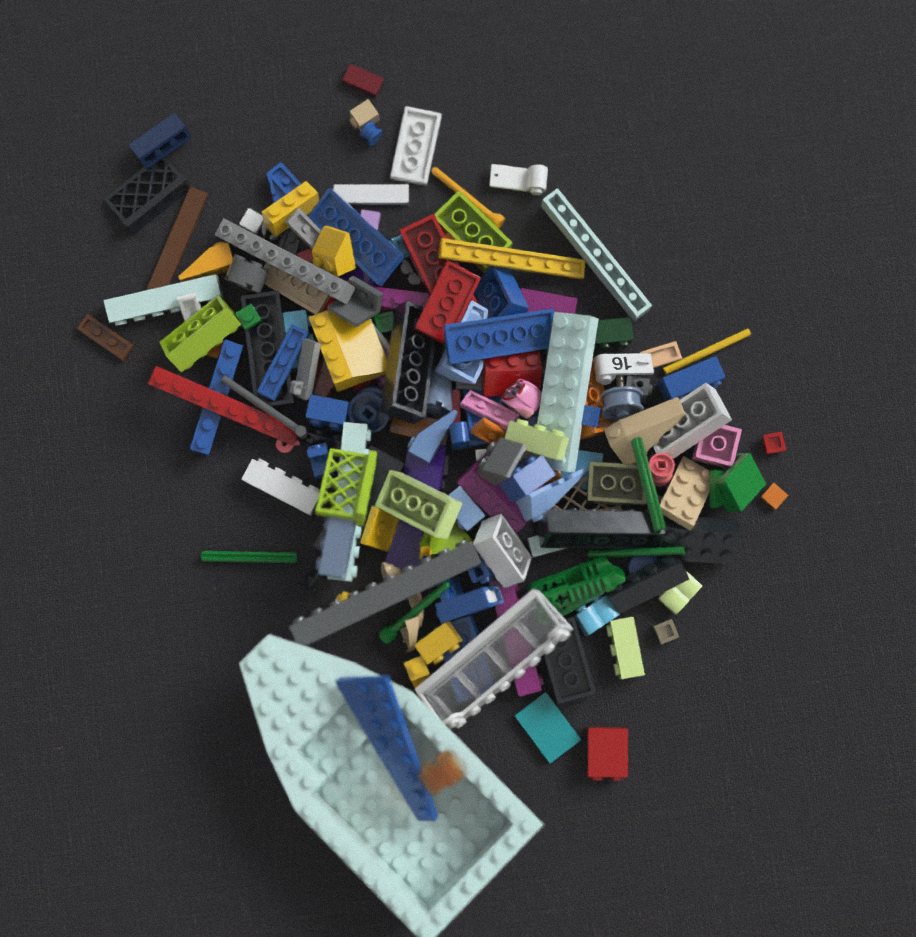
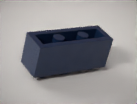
[129,113,192,169]

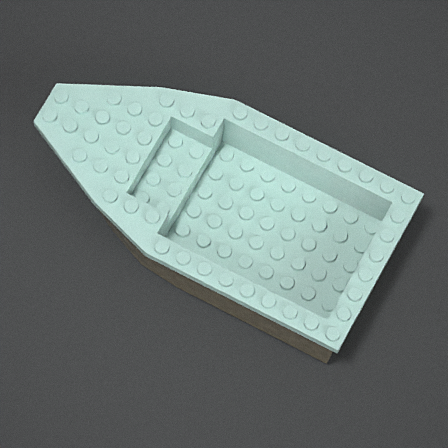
[239,634,543,937]

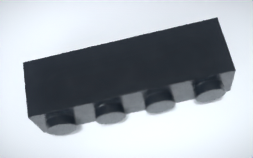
[608,555,690,614]

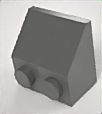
[476,438,527,486]

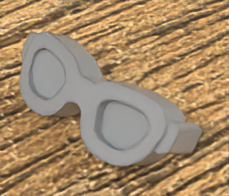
[401,260,421,285]

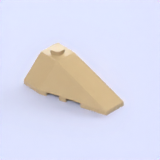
[604,397,686,464]

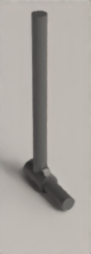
[221,375,307,439]

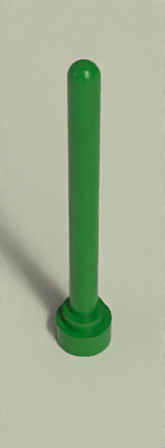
[379,581,450,644]

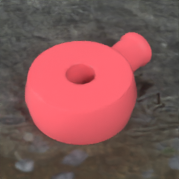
[276,439,300,453]

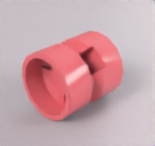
[649,453,675,487]

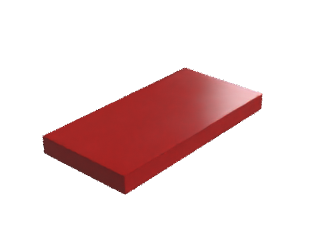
[414,260,481,345]

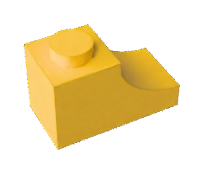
[404,656,431,699]

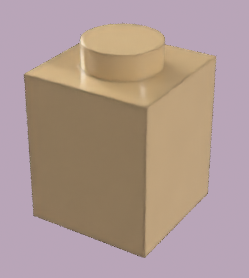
[349,99,380,131]

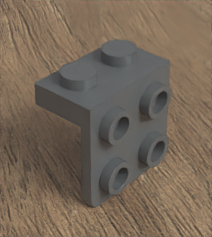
[328,276,383,326]

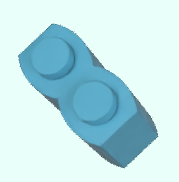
[573,595,620,636]

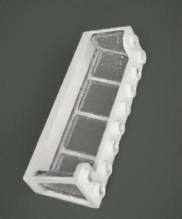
[415,589,573,729]

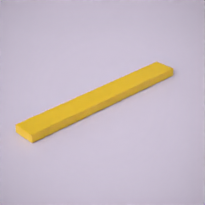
[439,238,585,279]

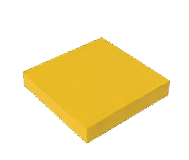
[360,506,400,552]

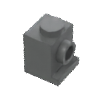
[624,375,653,402]

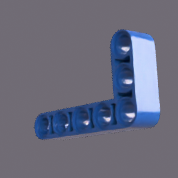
[449,416,538,450]

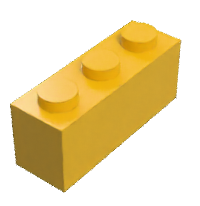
[262,181,319,237]

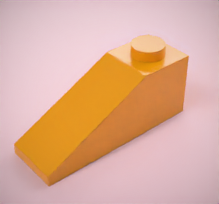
[179,242,234,282]

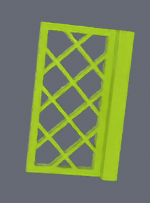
[315,448,377,526]

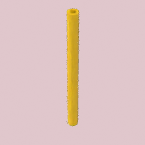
[663,329,751,375]

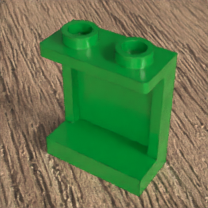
[710,452,766,512]

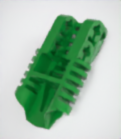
[527,557,626,626]

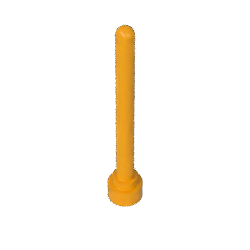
[431,167,505,228]

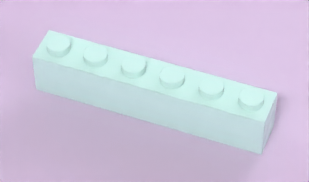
[104,274,223,326]

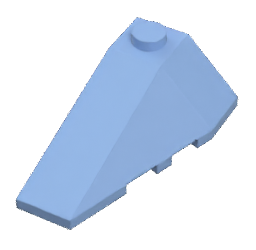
[435,300,488,384]
[516,467,588,522]

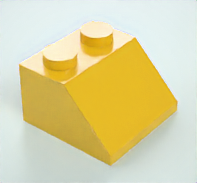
[312,226,356,276]

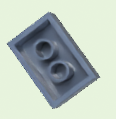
[316,517,356,580]

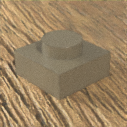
[653,619,679,644]

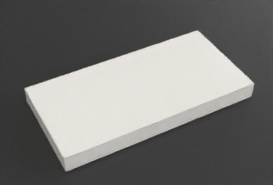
[390,106,442,186]

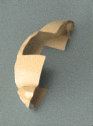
[381,562,425,652]

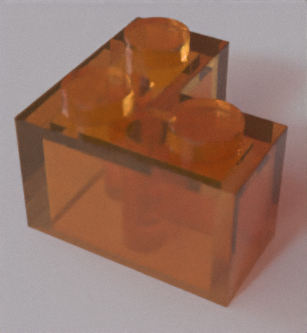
[418,749,467,796]

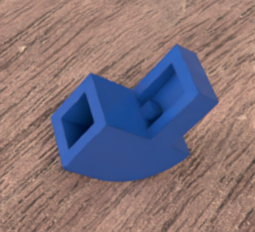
[307,443,335,480]

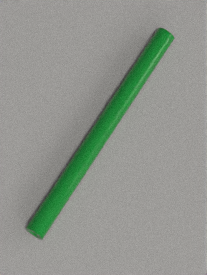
[588,547,685,558]

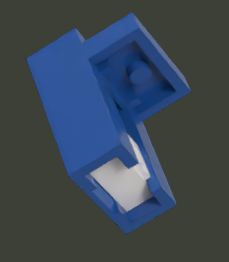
[435,578,504,623]

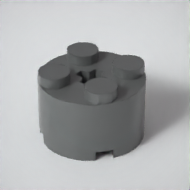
[224,254,269,294]

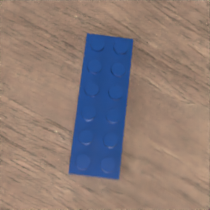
[308,187,405,286]
[443,308,554,364]

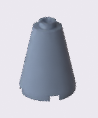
[426,364,452,419]

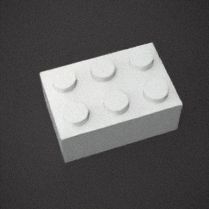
[473,514,532,588]

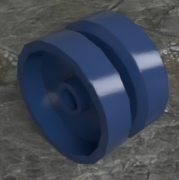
[348,385,392,433]

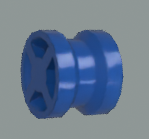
[359,121,383,146]

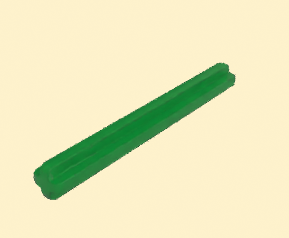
[631,437,665,531]
[201,551,297,563]

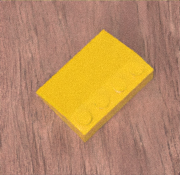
[309,310,387,392]

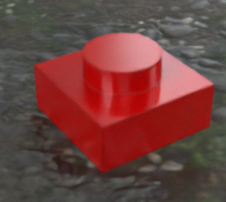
[762,432,786,455]

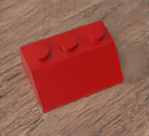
[480,351,542,397]

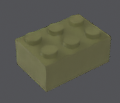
[586,462,647,507]

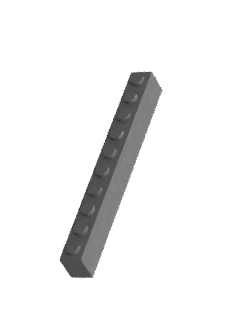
[289,540,481,646]

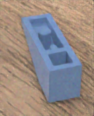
[407,410,458,464]

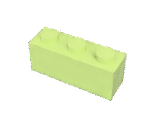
[505,419,569,460]
[606,617,645,679]

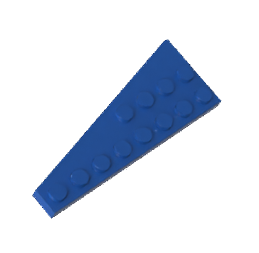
[335,675,438,821]

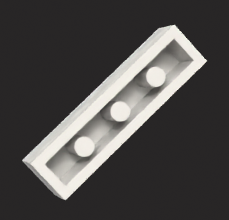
[242,458,320,516]

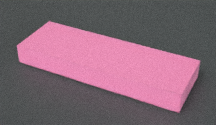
[460,390,520,430]

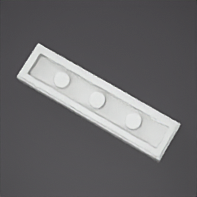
[334,184,409,205]

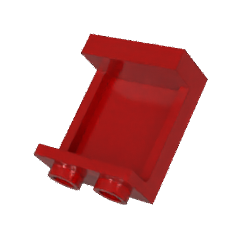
[586,727,628,781]

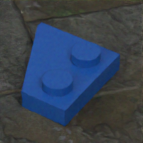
[267,162,301,203]

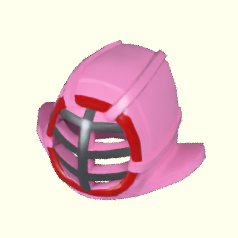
[501,379,542,419]

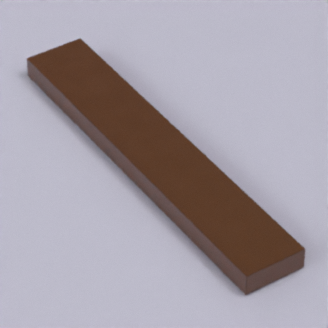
[147,186,209,290]

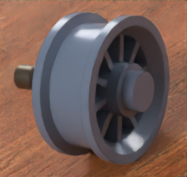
[600,375,644,422]

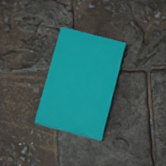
[514,692,581,763]

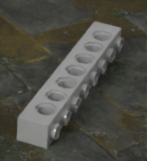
[215,218,355,305]

